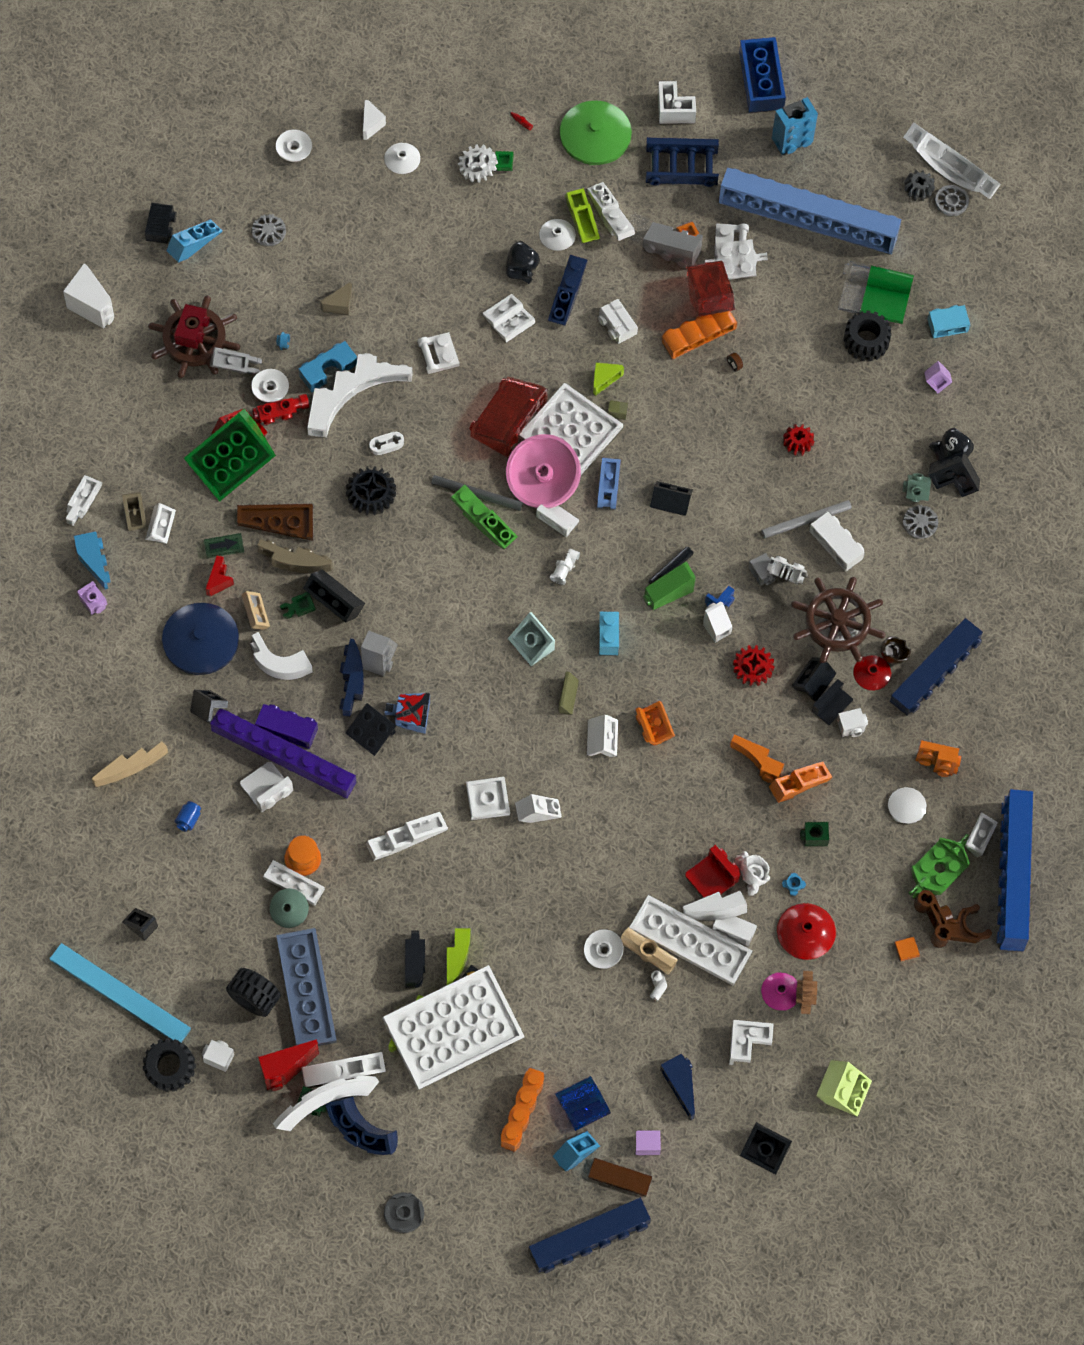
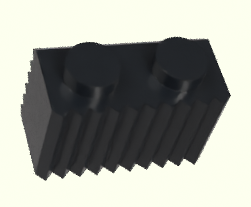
[145,202,177,244]

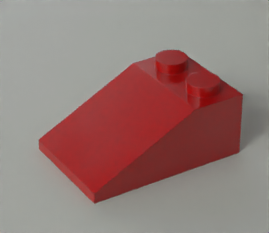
[258,1039,319,1091]

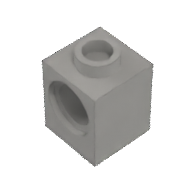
[749,553,777,586]

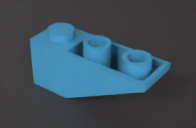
[166,219,222,262]
[74,532,111,590]

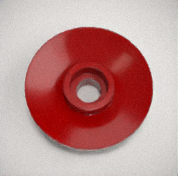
[853,655,891,691]

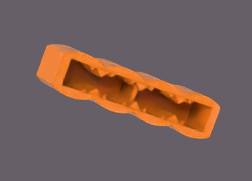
[662,305,737,359]
[501,1068,544,1152]

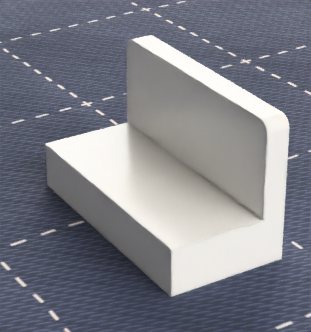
[536,504,579,537]
[587,714,618,757]
[713,917,757,947]

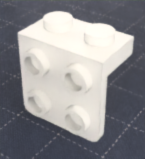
[240,762,293,812]

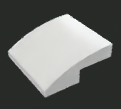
[483,294,535,342]

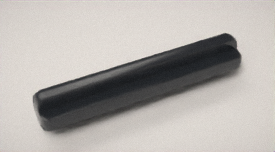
[648,547,694,584]

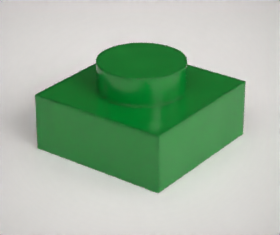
[495,151,514,171]

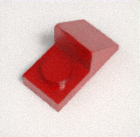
[206,555,234,597]

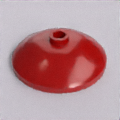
[777,903,836,960]

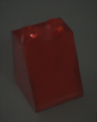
[686,261,735,316]

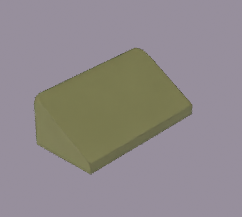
[558,671,579,715]

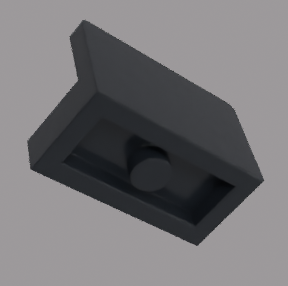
[650,481,693,516]
[792,657,836,702]
[812,679,853,725]
[190,690,228,722]

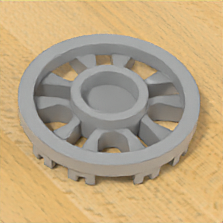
[935,185,969,216]
[252,214,286,246]
[903,505,938,539]

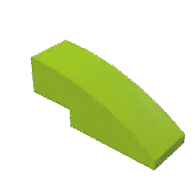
[565,188,600,244]
[447,928,471,985]

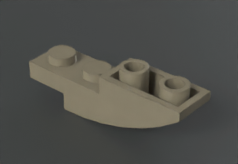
[257,539,333,573]

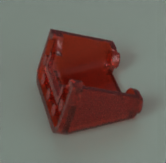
[469,376,548,458]

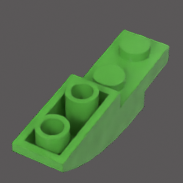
[450,485,518,549]

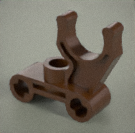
[914,890,992,948]

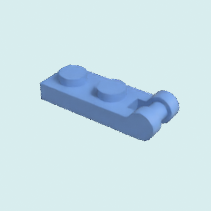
[597,458,621,510]

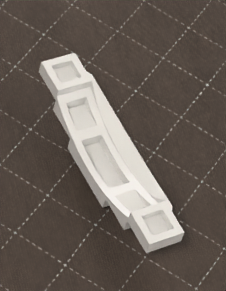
[903,122,1001,199]

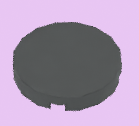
[384,1192,424,1233]

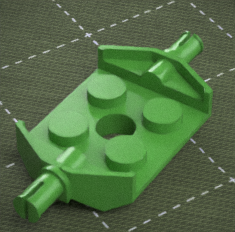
[909,834,970,899]

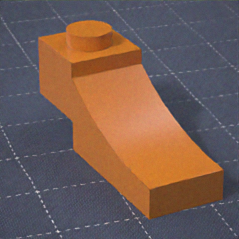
[730,734,784,783]
[769,761,832,803]

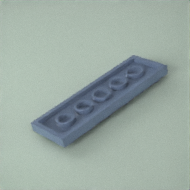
[276,928,337,1046]

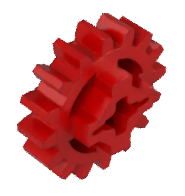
[733,645,775,686]

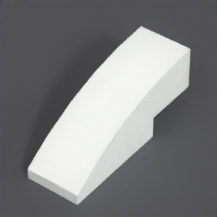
[683,891,747,921]

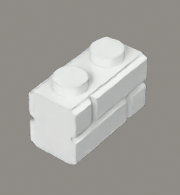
[598,299,638,344]

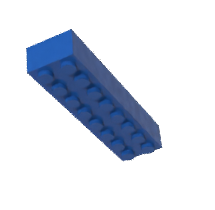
[996,789,1033,951]

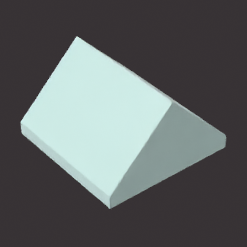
[508,612,555,666]

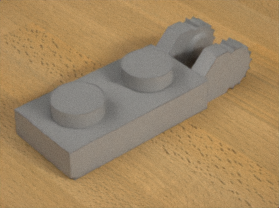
[210,347,262,375]

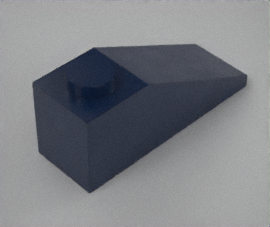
[660,1053,695,1121]

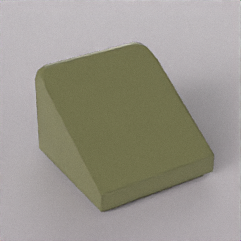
[608,400,628,420]

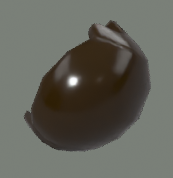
[881,636,911,665]

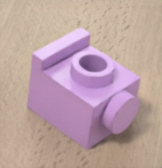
[77,581,107,615]

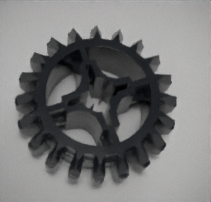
[346,466,396,515]

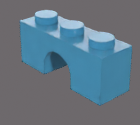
[299,341,357,392]

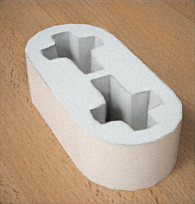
[369,432,404,455]

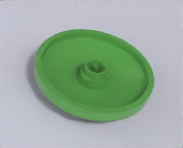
[560,101,632,165]

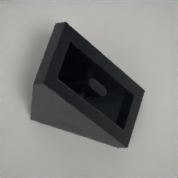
[122,908,158,941]

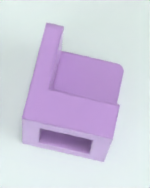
[924,361,952,393]
[635,1130,661,1155]

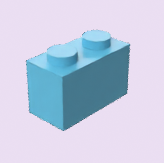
[927,305,970,338]
[599,612,619,655]

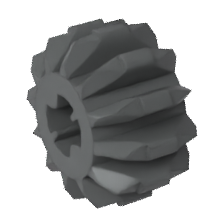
[904,169,935,201]

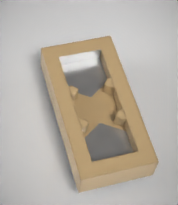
[242,591,270,630]

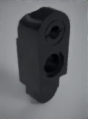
[405,930,425,989]

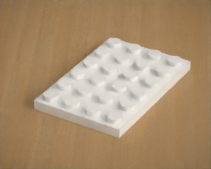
[382,965,525,1090]

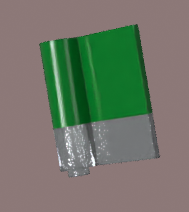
[838,260,914,324]

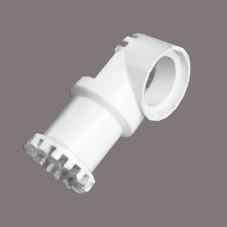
[549,549,580,585]

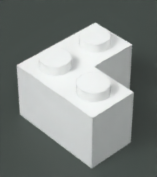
[658,81,696,124]

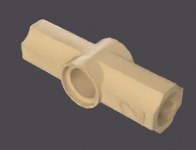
[620,927,678,974]

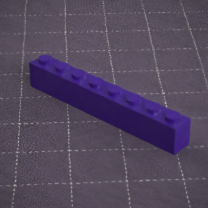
[210,708,356,799]

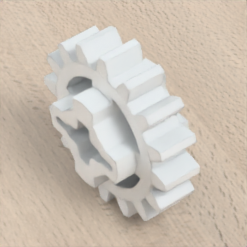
[458,144,498,183]

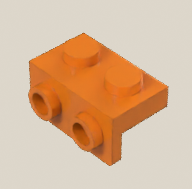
[635,701,675,746]

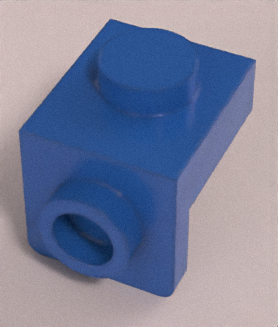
[705,586,735,607]

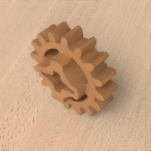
[796,971,818,1014]

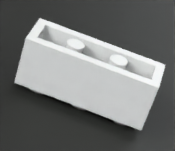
[809,512,865,572]

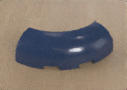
[326,1096,398,1155]

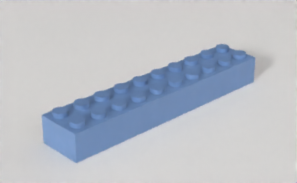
[719,168,902,255]

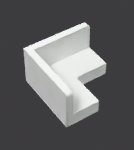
[729,1020,773,1065]

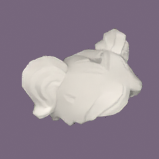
[735,851,770,896]

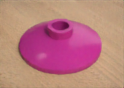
[761,972,797,1011]

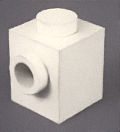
[837,708,868,737]
[202,1040,235,1072]

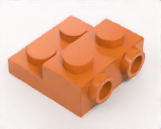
[916,740,962,777]

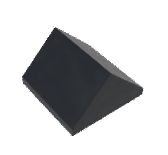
[740,1122,792,1175]

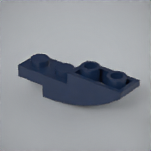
[548,255,588,326]
[340,638,364,717]

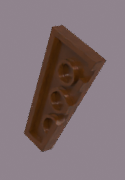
[237,504,313,541]

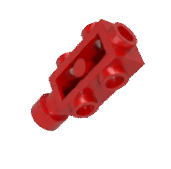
[252,394,310,425]

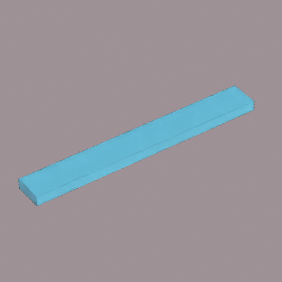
[50,943,191,1043]

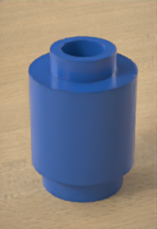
[175,801,201,832]

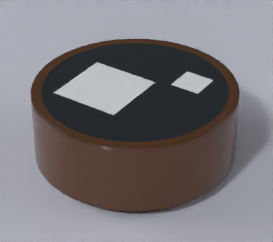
[727,352,743,372]

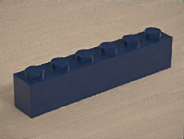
[890,618,983,716]
[528,1197,651,1273]

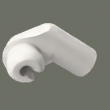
[650,970,667,1001]

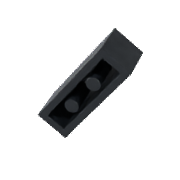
[303,569,365,623]

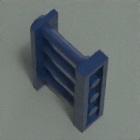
[646,137,719,187]

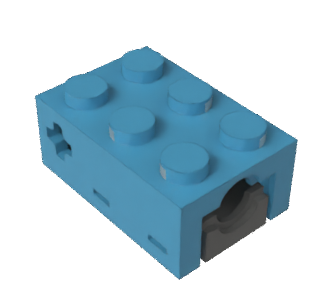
[772,97,818,155]

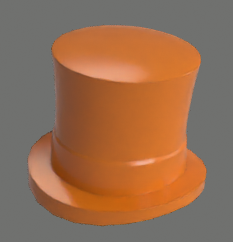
[284,836,321,876]

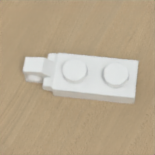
[66,475,102,526]

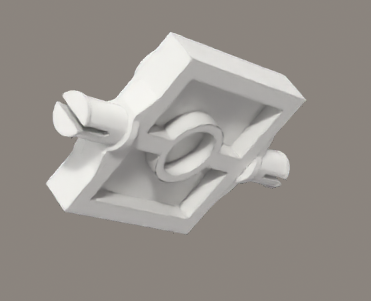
[705,239,768,280]

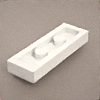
[263,860,325,906]

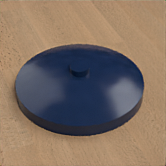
[162,603,239,675]

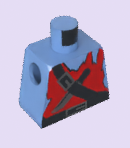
[385,693,430,734]

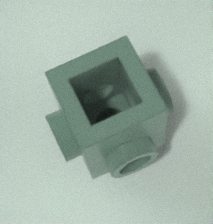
[902,473,931,502]

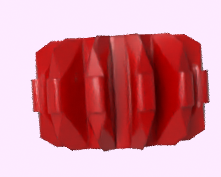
[783,424,815,456]

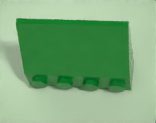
[184,409,276,502]

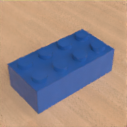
[739,37,786,113]

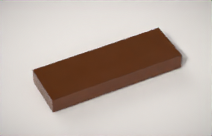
[588,1158,653,1197]

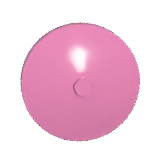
[506,434,581,509]

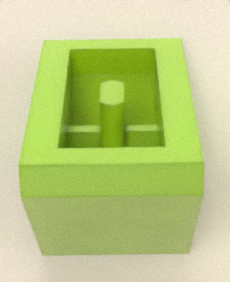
[593,362,624,396]

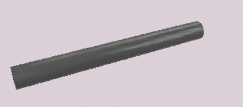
[431,475,523,511]

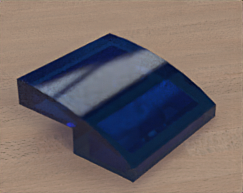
[555,1076,611,1131]

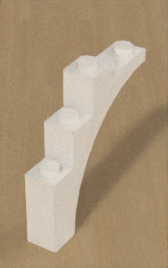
[308,353,413,438]

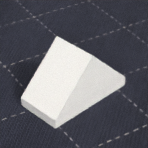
[363,100,386,140]

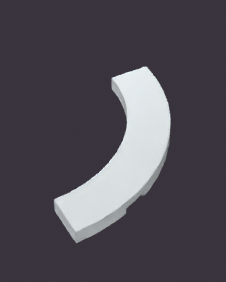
[273,1076,379,1131]

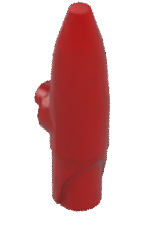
[510,112,533,130]

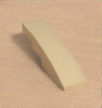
[92,741,168,787]

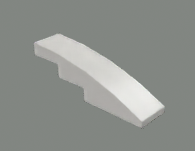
[366,812,448,860]

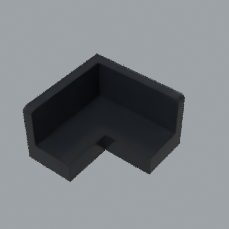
[928,450,980,497]

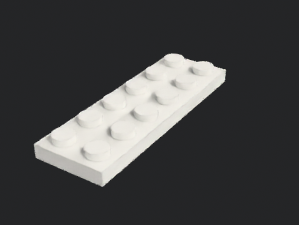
[629,895,752,986]

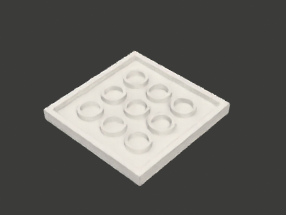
[519,383,623,475]

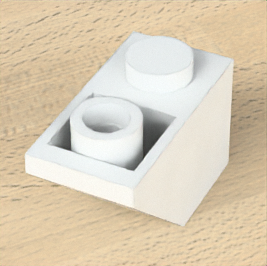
[703,602,732,643]
[515,794,562,823]

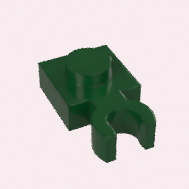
[280,592,316,619]

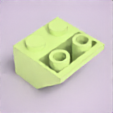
[816,1060,872,1116]

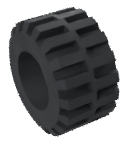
[843,310,892,362]
[226,968,281,1017]
[143,1038,196,1092]

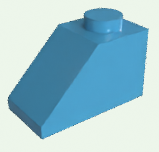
[553,1131,600,1172]

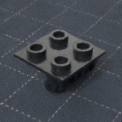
[345,703,396,756]

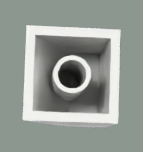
[63,264,114,329]

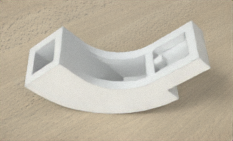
[250,632,312,680]

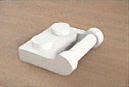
[714,224,749,258]
[417,332,459,374]

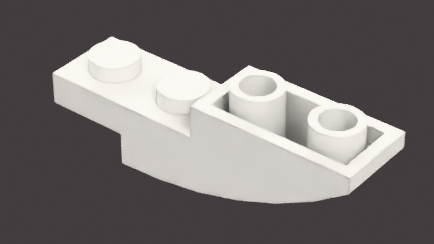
[587,182,635,241]
[301,1052,386,1087]

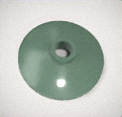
[270,888,309,928]

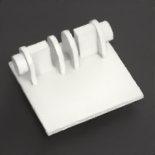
[767,556,808,585]

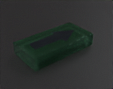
[204,533,244,559]

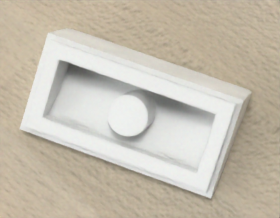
[145,503,176,544]
[965,813,998,858]

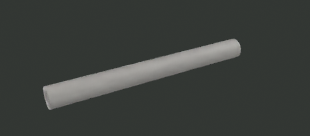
[761,500,852,539]

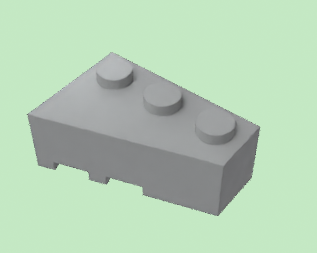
[642,222,703,269]
[361,630,398,677]

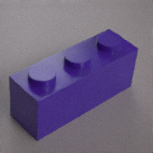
[255,704,318,749]

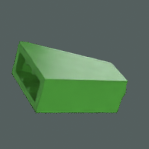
[643,562,696,610]

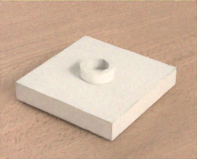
[466,777,510,820]

